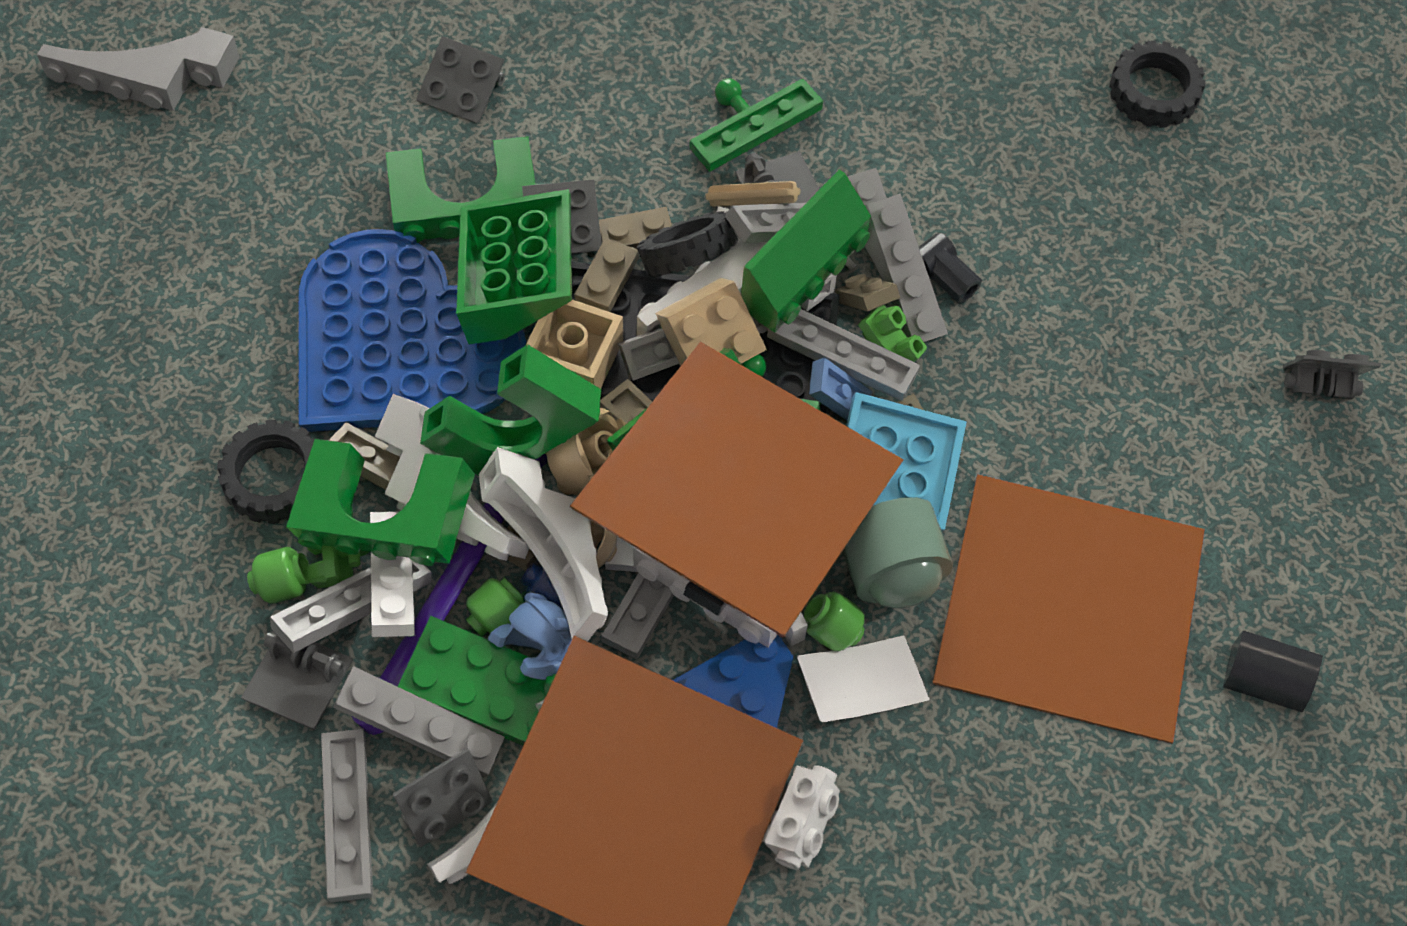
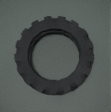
[1109,40,1206,128]
[637,211,739,276]
[217,420,315,524]

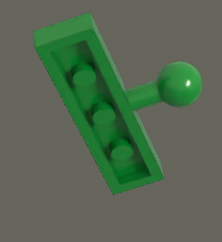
[689,78,823,172]

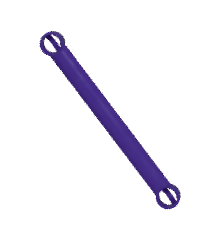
[352,454,548,735]

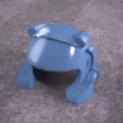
[488,593,572,680]

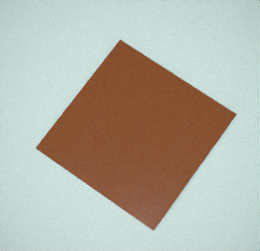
[570,341,904,638]
[932,474,1205,744]
[465,636,803,926]

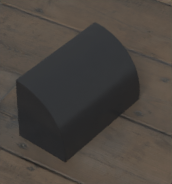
[1223,630,1323,713]

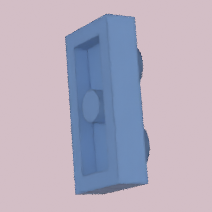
[809,357,872,420]

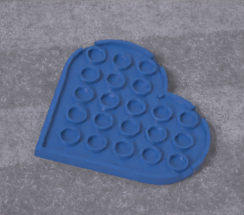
[299,229,526,432]

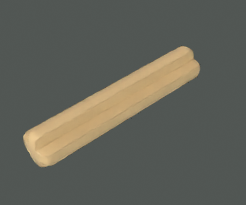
[706,181,800,207]

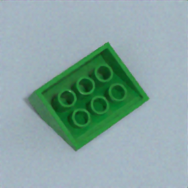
[456,189,572,345]

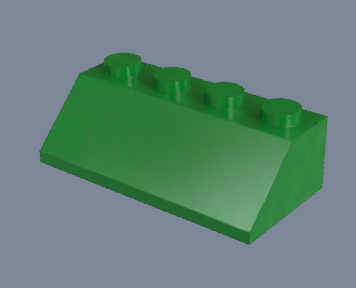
[741,169,871,333]

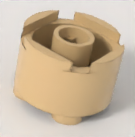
[545,408,626,496]

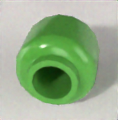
[247,547,310,604]
[466,577,525,637]
[804,591,864,651]

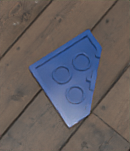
[673,634,793,728]

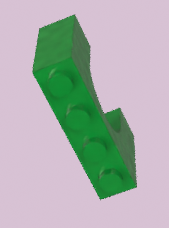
[386,136,536,243]
[420,344,601,476]
[286,439,475,566]

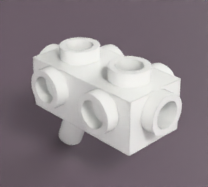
[762,766,840,870]

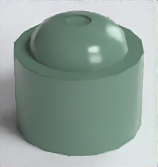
[843,497,954,609]

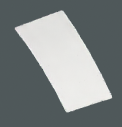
[797,635,929,722]

